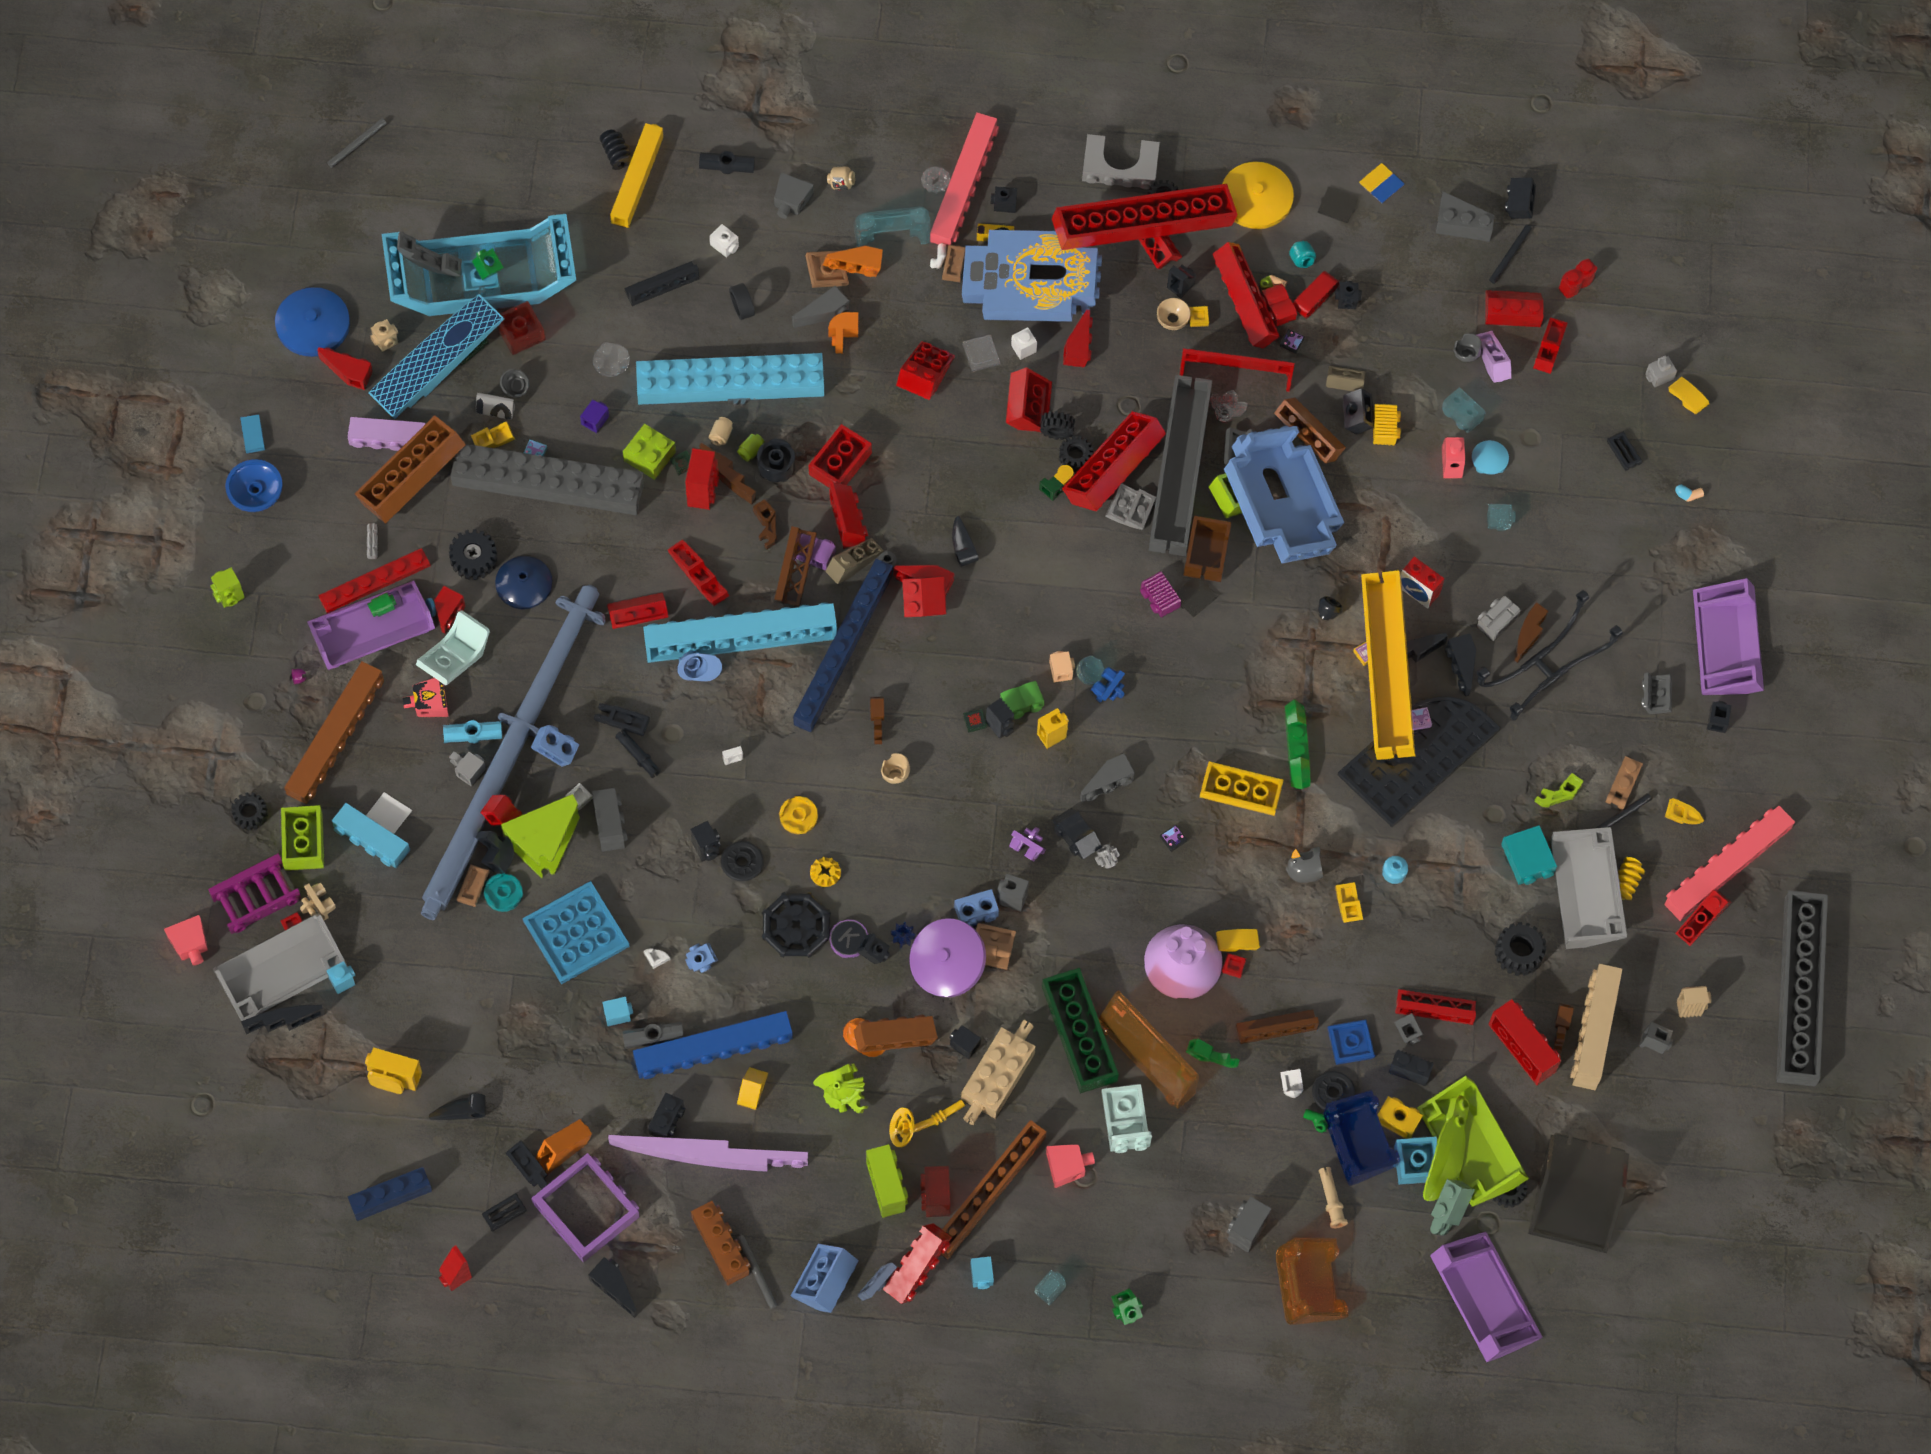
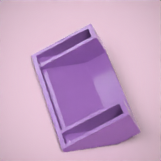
[1693,578,1764,695]
[1430,1232,1543,1362]

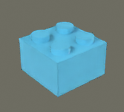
[1394,1137,1437,1185]

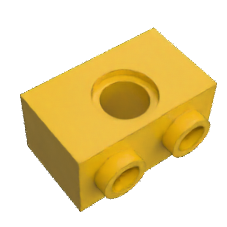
[1375,1096,1423,1139]

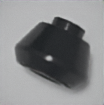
[1318,596,1343,621]

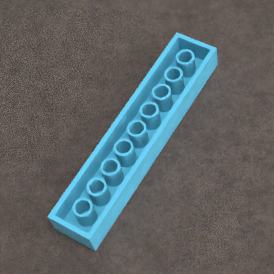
[636,353,824,405]
[643,602,837,663]

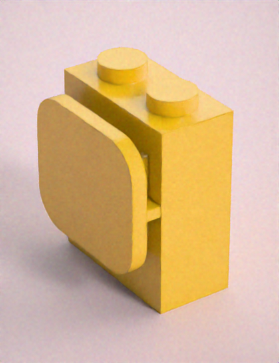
[365,1047,422,1094]

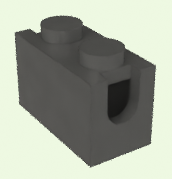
[997,874,1029,912]

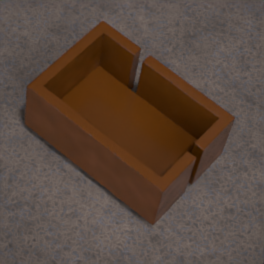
[1184,516,1231,582]

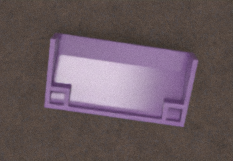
[307,581,435,670]

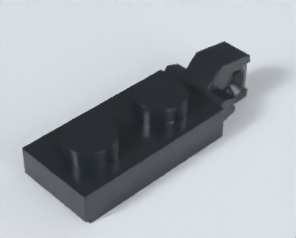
[506,1140,548,1189]

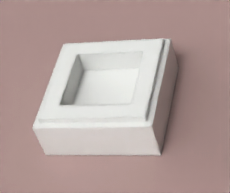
[722,746,743,765]
[565,783,593,810]

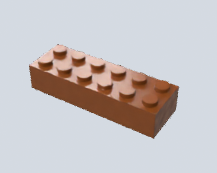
[355,415,466,524]

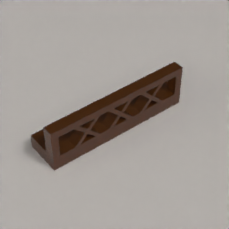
[774,526,817,607]
[1236,1009,1319,1044]

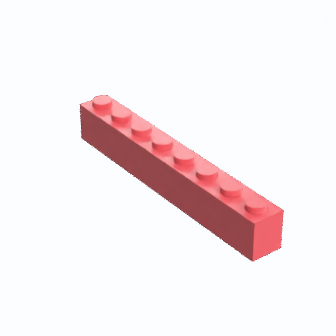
[930,112,999,247]
[1664,806,1795,921]

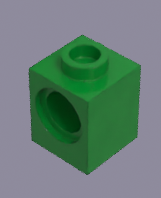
[472,248,504,280]

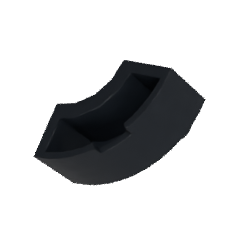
[1052,808,1102,859]

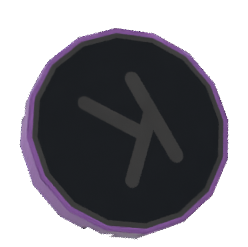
[829,920,868,958]

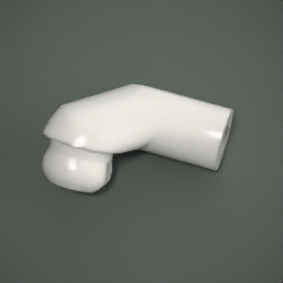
[930,243,947,269]

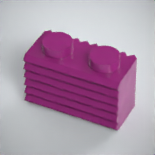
[1140,571,1181,618]

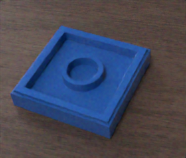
[1327,1020,1375,1065]

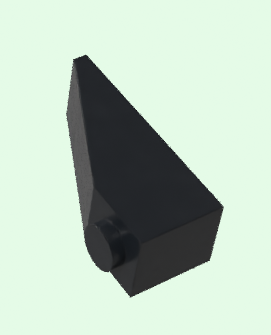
[588,1257,637,1318]

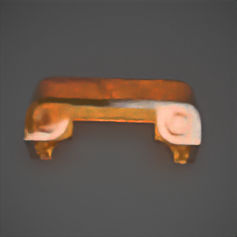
[1276,1237,1348,1325]

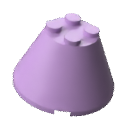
[1144,924,1223,999]

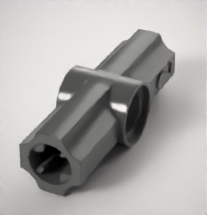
[623,1022,684,1049]

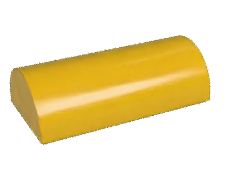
[1200,761,1284,816]

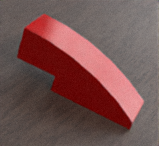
[1533,317,1568,374]

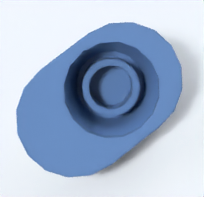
[677,651,722,681]

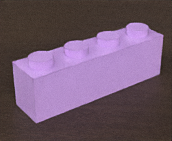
[348,417,425,451]

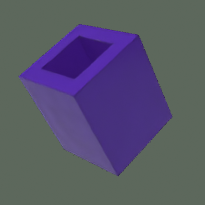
[580,399,609,433]

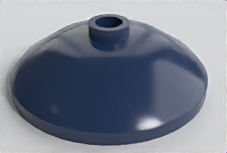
[495,556,552,609]

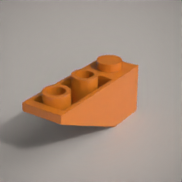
[823,246,883,277]

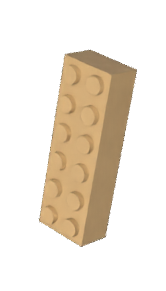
[1570,964,1622,1090]

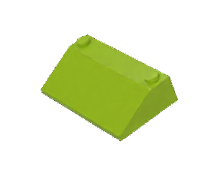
[1417,1076,1529,1207]

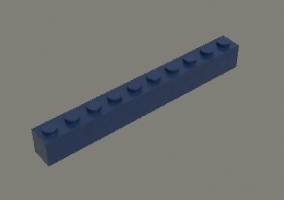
[793,559,893,733]

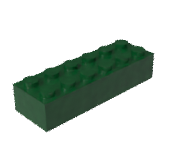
[1042,968,1119,1094]

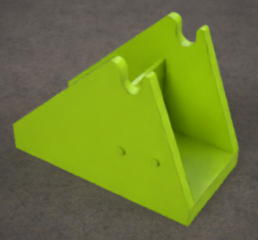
[501,794,580,878]

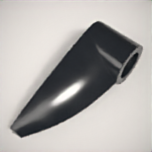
[952,515,979,567]
[429,1093,486,1120]

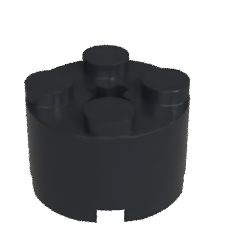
[757,439,795,482]

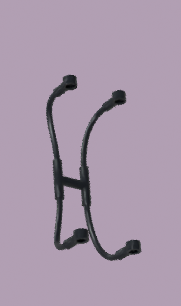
[1477,590,1623,721]

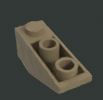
[825,538,884,584]

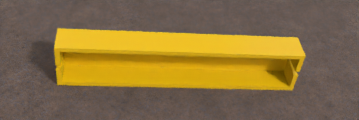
[1361,570,1415,760]

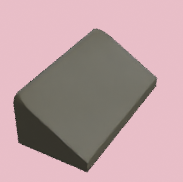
[1326,366,1365,391]

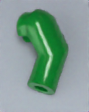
[1303,1109,1328,1133]

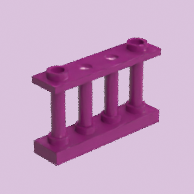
[208,853,301,934]

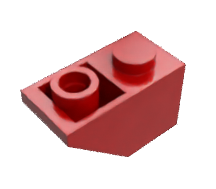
[434,586,465,633]
[480,795,523,825]

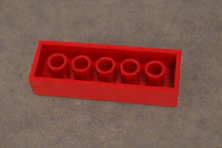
[1062,411,1166,511]

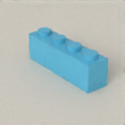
[332,803,410,868]

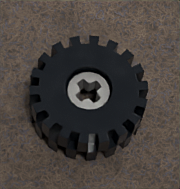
[449,529,498,580]

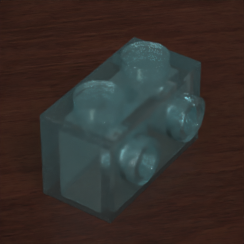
[1442,387,1486,433]

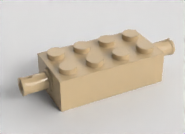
[961,1020,1036,1125]

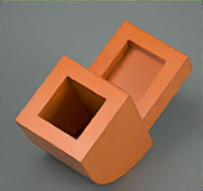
[828,312,858,354]

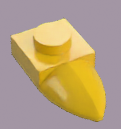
[1665,798,1704,824]

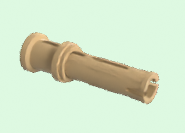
[1319,1167,1348,1228]

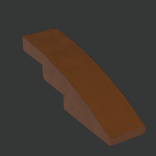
[699,443,756,504]

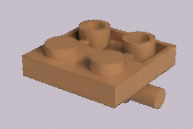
[976,923,1016,970]

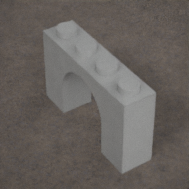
[1082,134,1160,189]

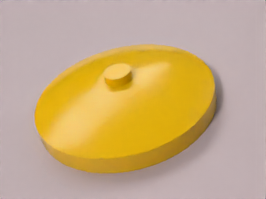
[1222,162,1294,229]

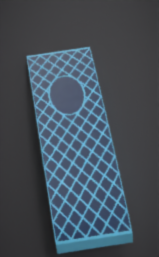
[368,294,504,419]

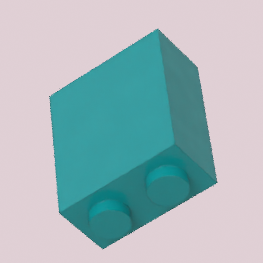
[1501,825,1557,885]

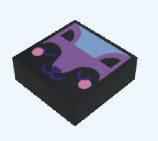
[1280,329,1305,354]
[1160,825,1187,852]

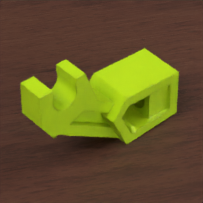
[1534,773,1583,807]

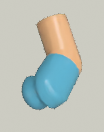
[1675,484,1704,502]

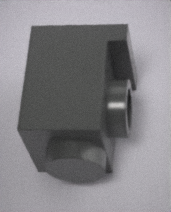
[1394,1013,1424,1045]
[1639,1022,1673,1054]

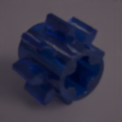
[891,922,915,948]

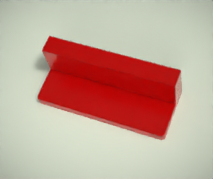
[607,593,668,629]

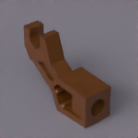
[753,499,777,549]
[870,696,884,744]
[1553,1003,1574,1054]

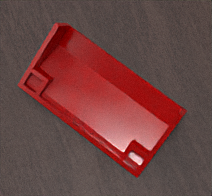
[1180,348,1295,392]

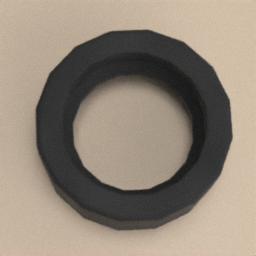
[729,283,755,320]

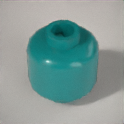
[1289,241,1316,268]

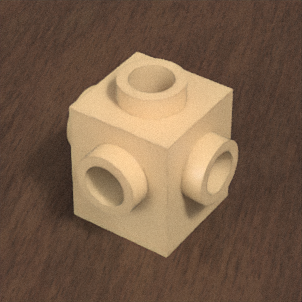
[370,319,398,352]

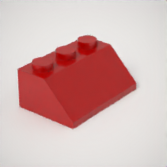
[1485,290,1543,327]
[1006,367,1052,432]
[829,482,868,549]

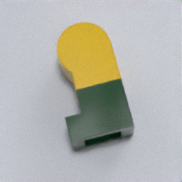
[1039,465,1074,501]

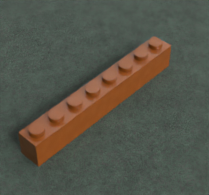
[284,661,384,804]
[941,1120,1046,1260]

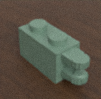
[1430,1179,1475,1236]

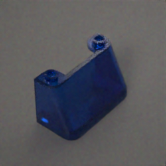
[1324,1090,1400,1186]

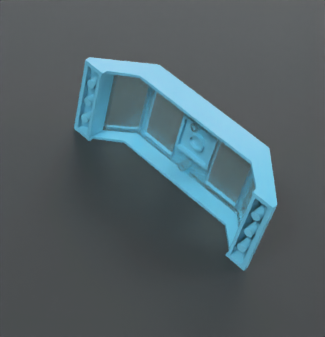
[382,214,576,316]

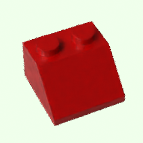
[902,576,947,617]

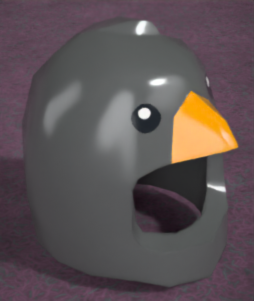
[1286,847,1323,883]

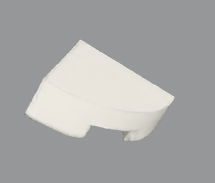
[644,948,670,969]

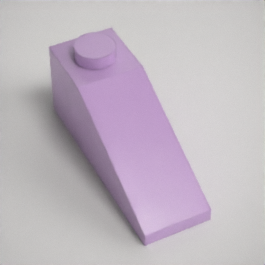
[1476,331,1511,383]

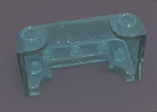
[854,207,930,247]

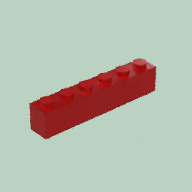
[1213,242,1280,348]

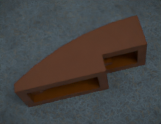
[1515,602,1548,663]

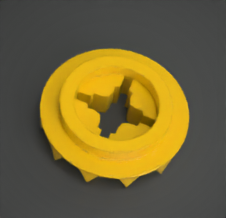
[810,857,841,887]

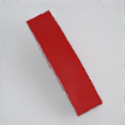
[668,539,729,606]

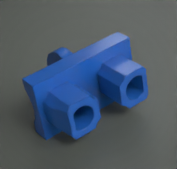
[1091,667,1125,703]

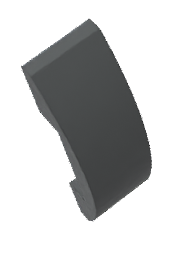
[397,232,462,276]

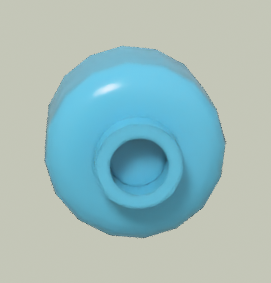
[1382,856,1408,884]

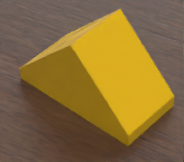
[737,1067,768,1110]

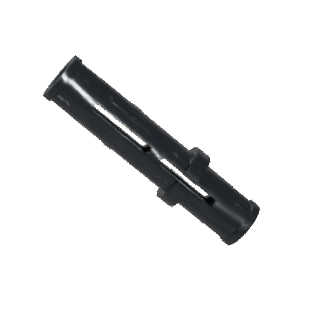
[615,729,661,778]

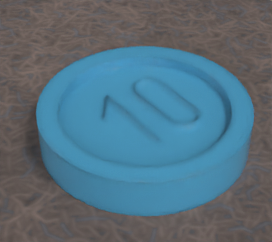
[425,598,436,617]

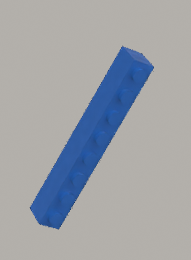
[633,1011,793,1079]

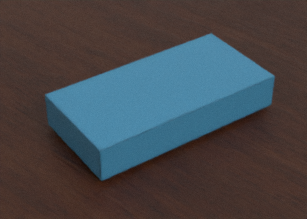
[240,414,265,453]

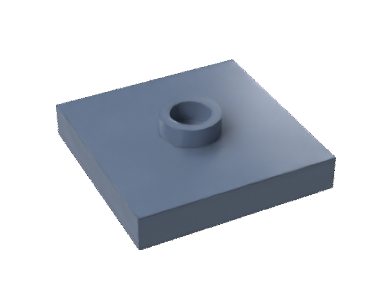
[857,1262,897,1301]

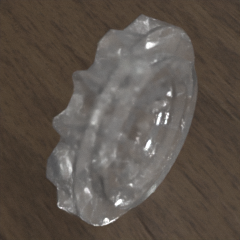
[921,167,950,194]

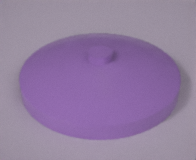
[910,919,986,997]

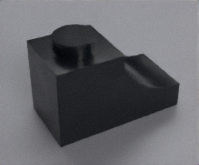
[1167,265,1196,298]

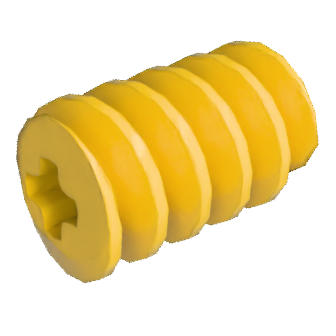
[1618,857,1645,900]

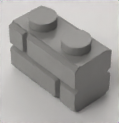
[1477,596,1521,641]

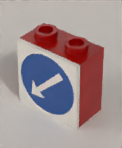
[1401,556,1445,609]

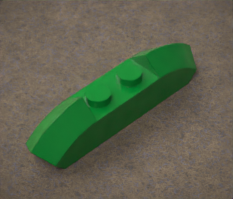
[1285,699,1310,789]

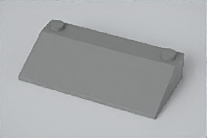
[1551,827,1627,949]
[213,913,348,1021]

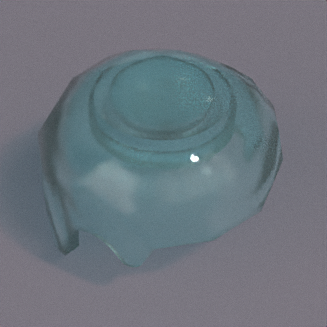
[1076,655,1105,686]

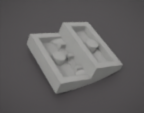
[1105,483,1156,530]

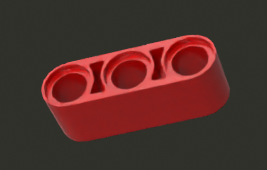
[1293,271,1340,319]

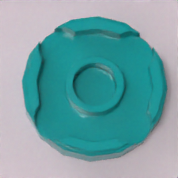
[484,873,523,912]

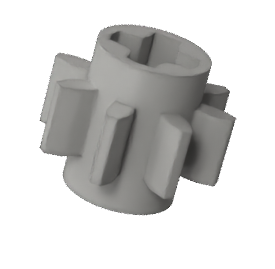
[1094,844,1120,868]

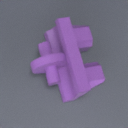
[1009,827,1046,861]

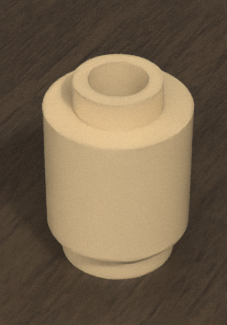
[709,417,733,446]

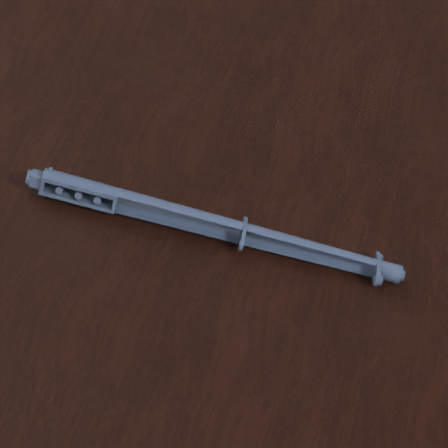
[421,585,606,920]

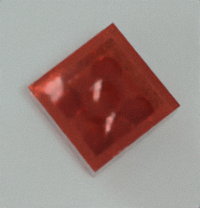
[497,301,546,355]
[920,1166,950,1217]

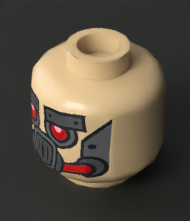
[827,166,855,190]

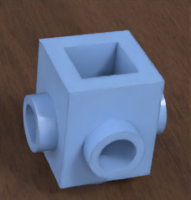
[685,943,718,973]

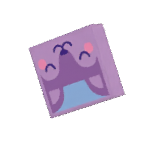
[1412,707,1432,731]

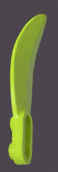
[1423,1095,1469,1201]

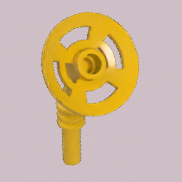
[889,1100,965,1147]

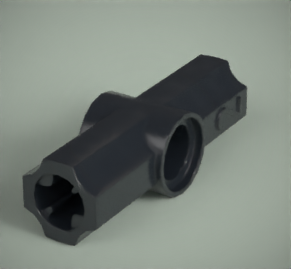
[699,151,755,174]

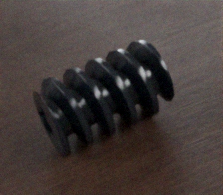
[599,129,632,170]

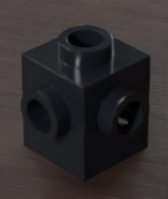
[1335,281,1362,309]

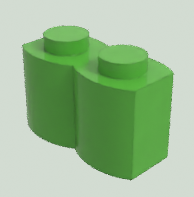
[1000,681,1044,719]

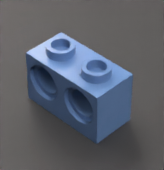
[531,725,579,767]
[954,889,999,927]

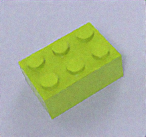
[281,805,324,871]
[866,1144,908,1218]

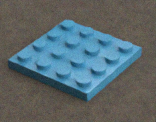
[522,881,630,984]

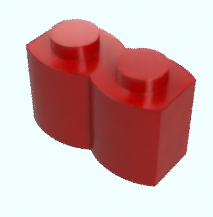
[1559,259,1597,298]
[1261,283,1297,327]

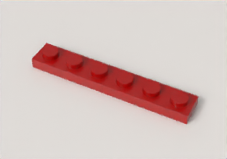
[318,548,430,614]

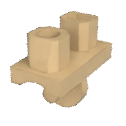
[300,883,336,920]

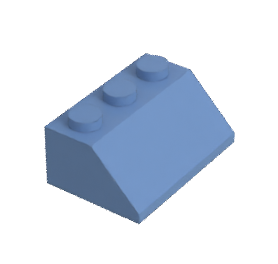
[791,1244,859,1313]

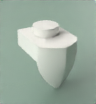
[1280,1069,1303,1098]

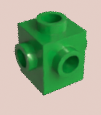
[1111,1289,1143,1325]

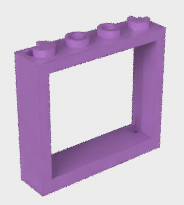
[532,1153,639,1263]

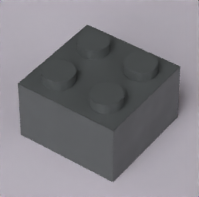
[1227,1196,1271,1253]

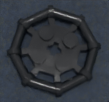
[761,892,831,958]

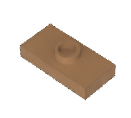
[942,245,966,283]
[457,864,489,907]

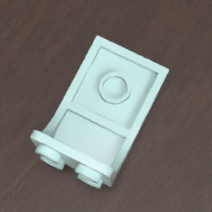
[416,610,490,685]
[1101,1084,1152,1153]

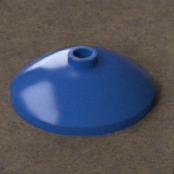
[225,459,283,512]

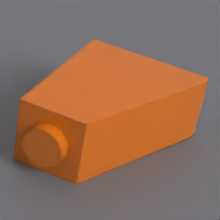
[535,1119,592,1175]

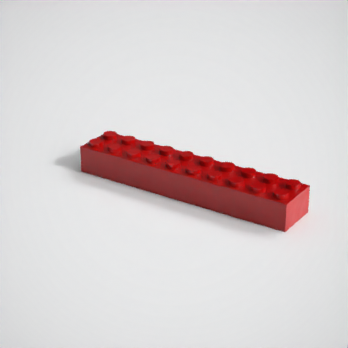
[1052,184,1238,250]

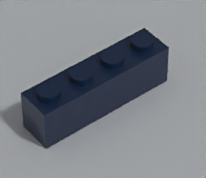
[347,1167,432,1221]

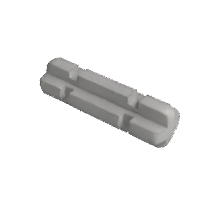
[367,523,378,559]

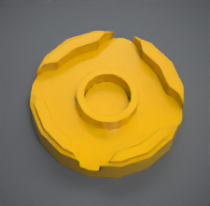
[779,796,818,834]

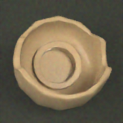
[881,753,910,784]

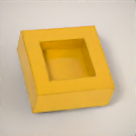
[1189,306,1209,327]

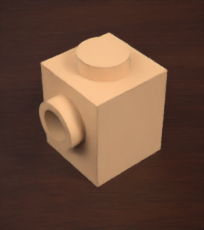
[1049,651,1075,683]

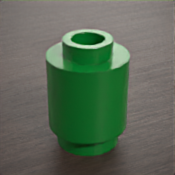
[367,592,397,617]

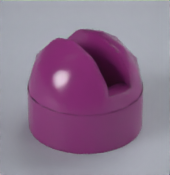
[292,669,306,684]

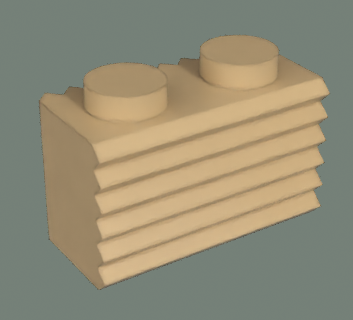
[1677,986,1711,1018]

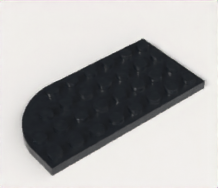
[1337,697,1500,827]

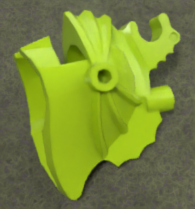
[813,1063,868,1113]

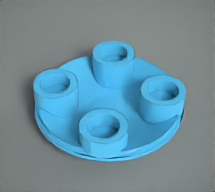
[1472,440,1509,474]

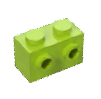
[210,567,245,608]

